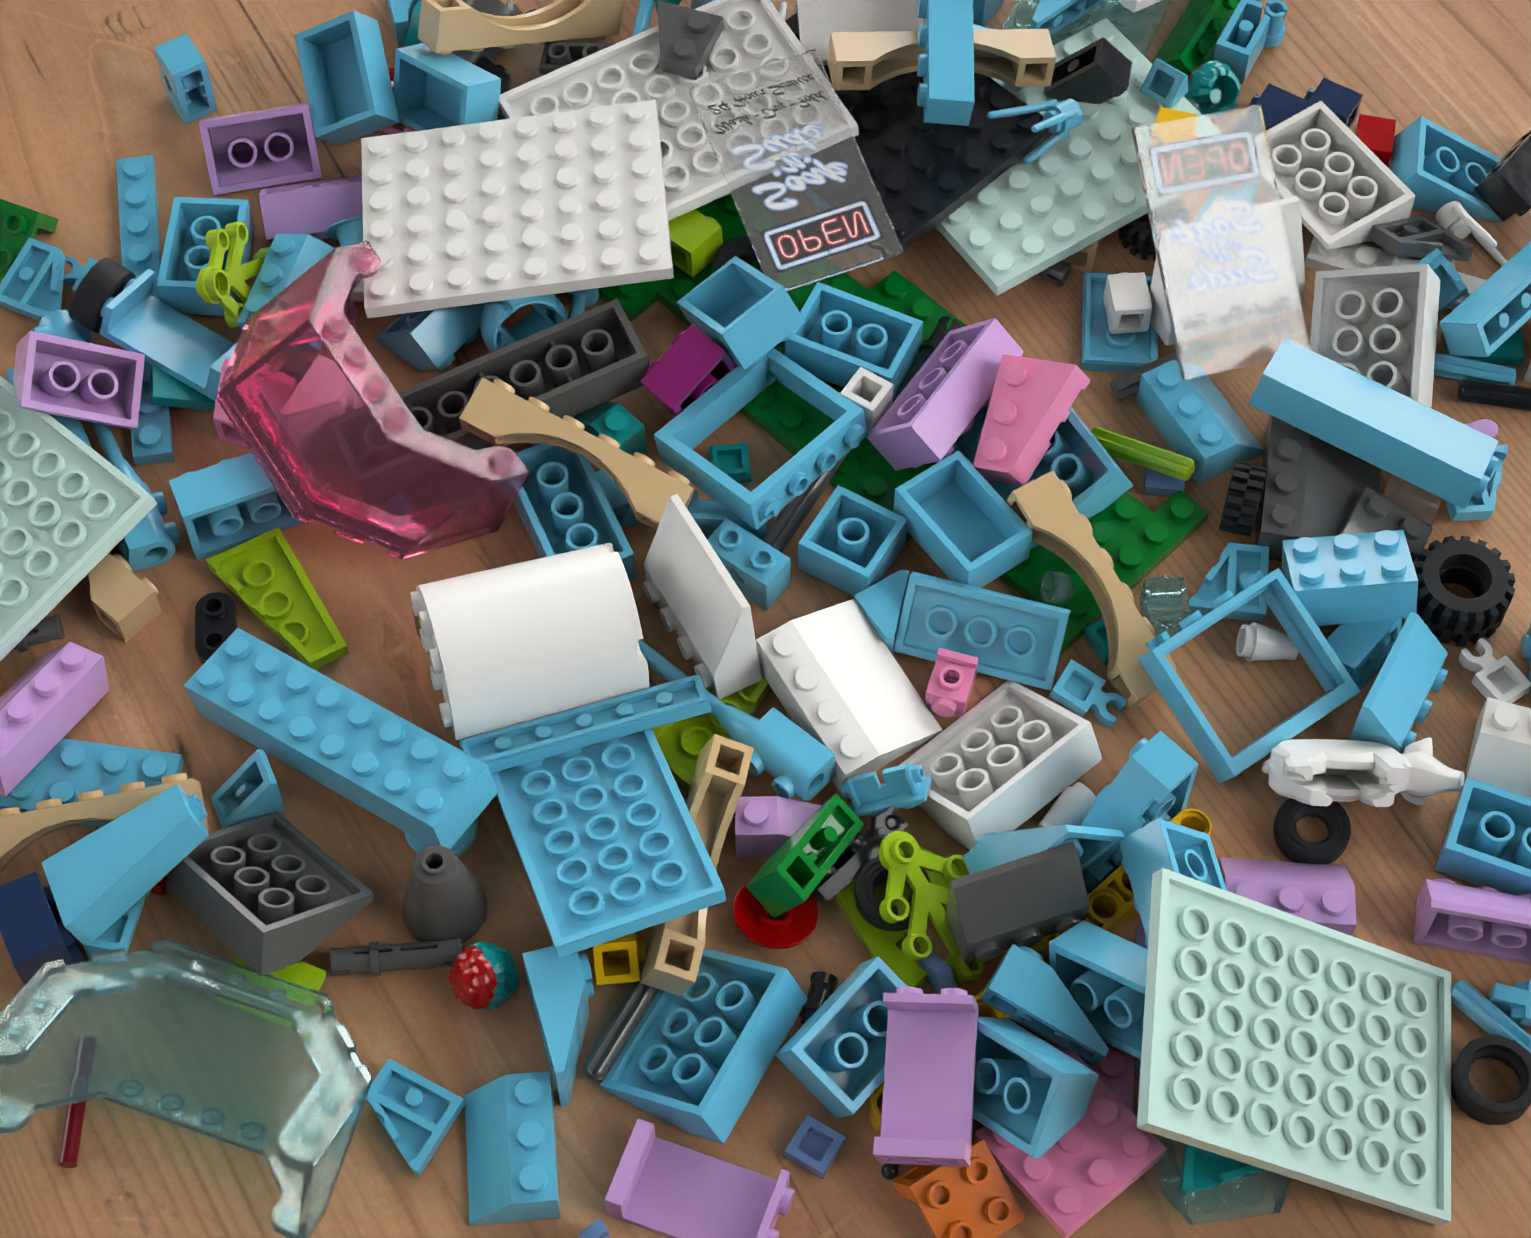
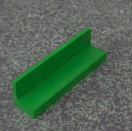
[1152,0,1240,78]

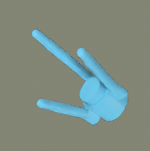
[987,98,1083,164]

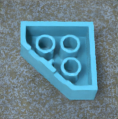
[1080,731,1199,893]

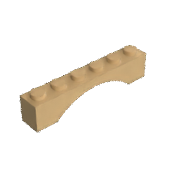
[418,0,625,55]
[827,29,1056,90]
[459,377,694,531]
[1005,471,1176,710]
[87,553,162,643]
[639,734,754,996]
[0,773,209,873]

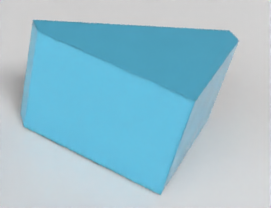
[854,569,909,655]
[210,749,286,829]

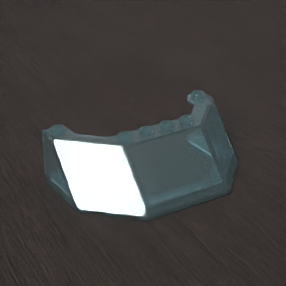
[0,940,373,1238]

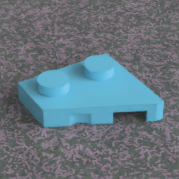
[0,237,66,322]

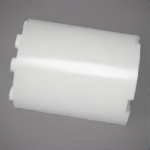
[410,543,649,741]

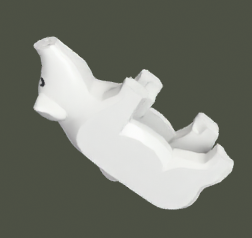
[1261,737,1464,807]

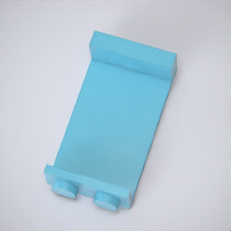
[100,269,264,402]

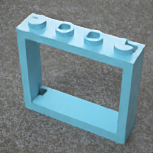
[654,348,868,530]
[1138,568,1361,783]

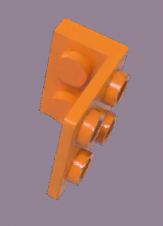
[892,1137,1025,1238]

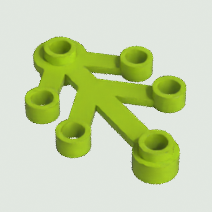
[195,221,270,328]
[878,831,984,984]

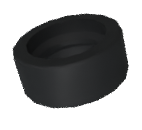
[68,257,135,333]
[1451,1035,1531,1125]

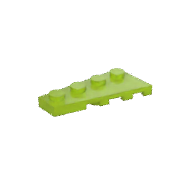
[206,527,349,670]
[652,673,770,792]

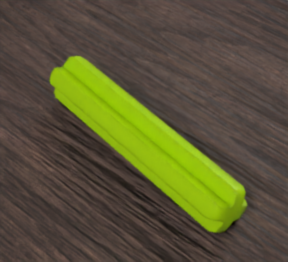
[1091,427,1195,481]

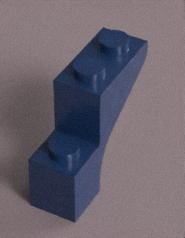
[1231,78,1363,138]

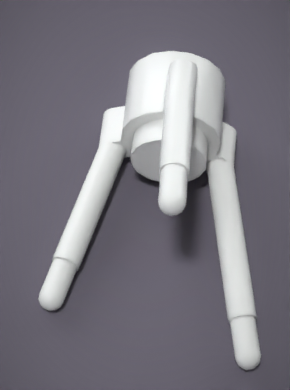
[1435,201,1508,270]

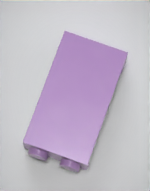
[873,987,979,1167]
[604,1119,795,1238]

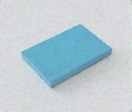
[1081,272,1158,373]

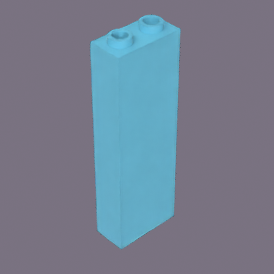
[1249,338,1499,509]

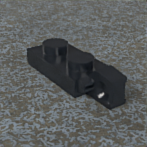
[811,806,908,901]

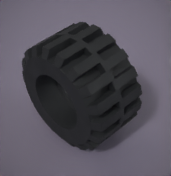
[1414,536,1515,646]

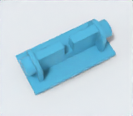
[841,762,932,818]

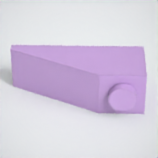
[735,796,861,857]

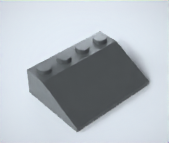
[1255,415,1381,561]
[166,811,374,976]

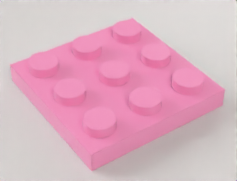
[974,1052,1167,1238]

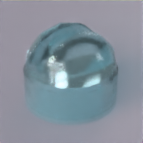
[1040,570,1075,604]

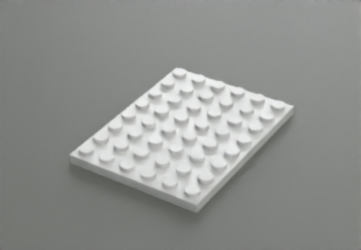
[499,0,859,221]
[361,99,674,318]

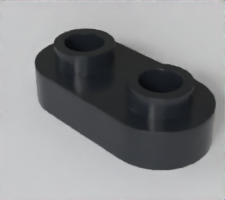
[195,592,238,664]

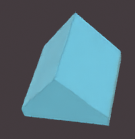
[1139,58,1188,109]

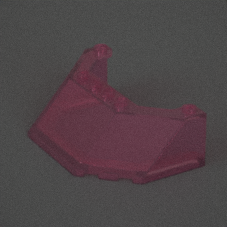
[216,241,529,560]

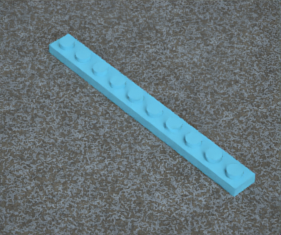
[116,155,174,466]

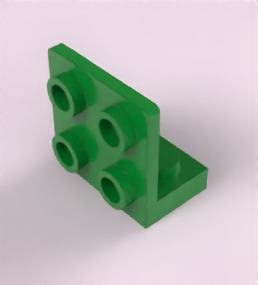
[0,199,59,278]

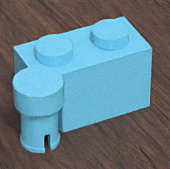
[1212,0,1288,85]

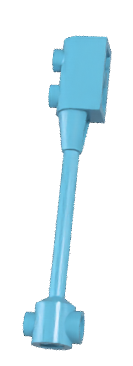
[32,310,180,572]
[638,639,836,801]

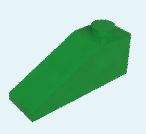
[746,793,864,918]

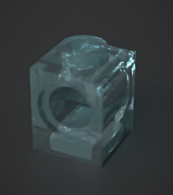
[1140,575,1190,637]

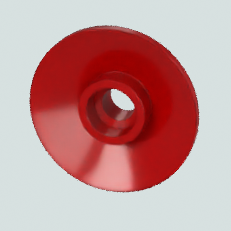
[733,882,818,949]

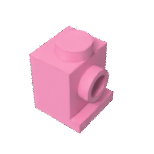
[925,648,978,718]

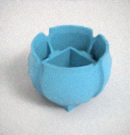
[481,294,567,352]

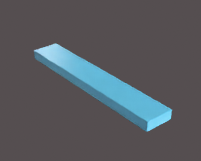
[459,674,712,773]

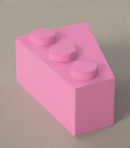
[973,354,1091,486]

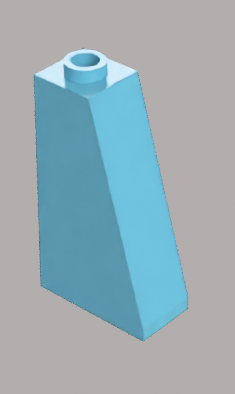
[41,784,209,947]

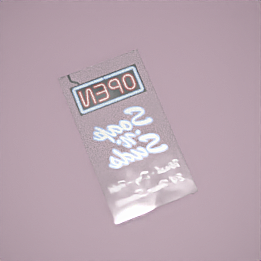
[689,48,903,291]
[1131,105,1310,380]

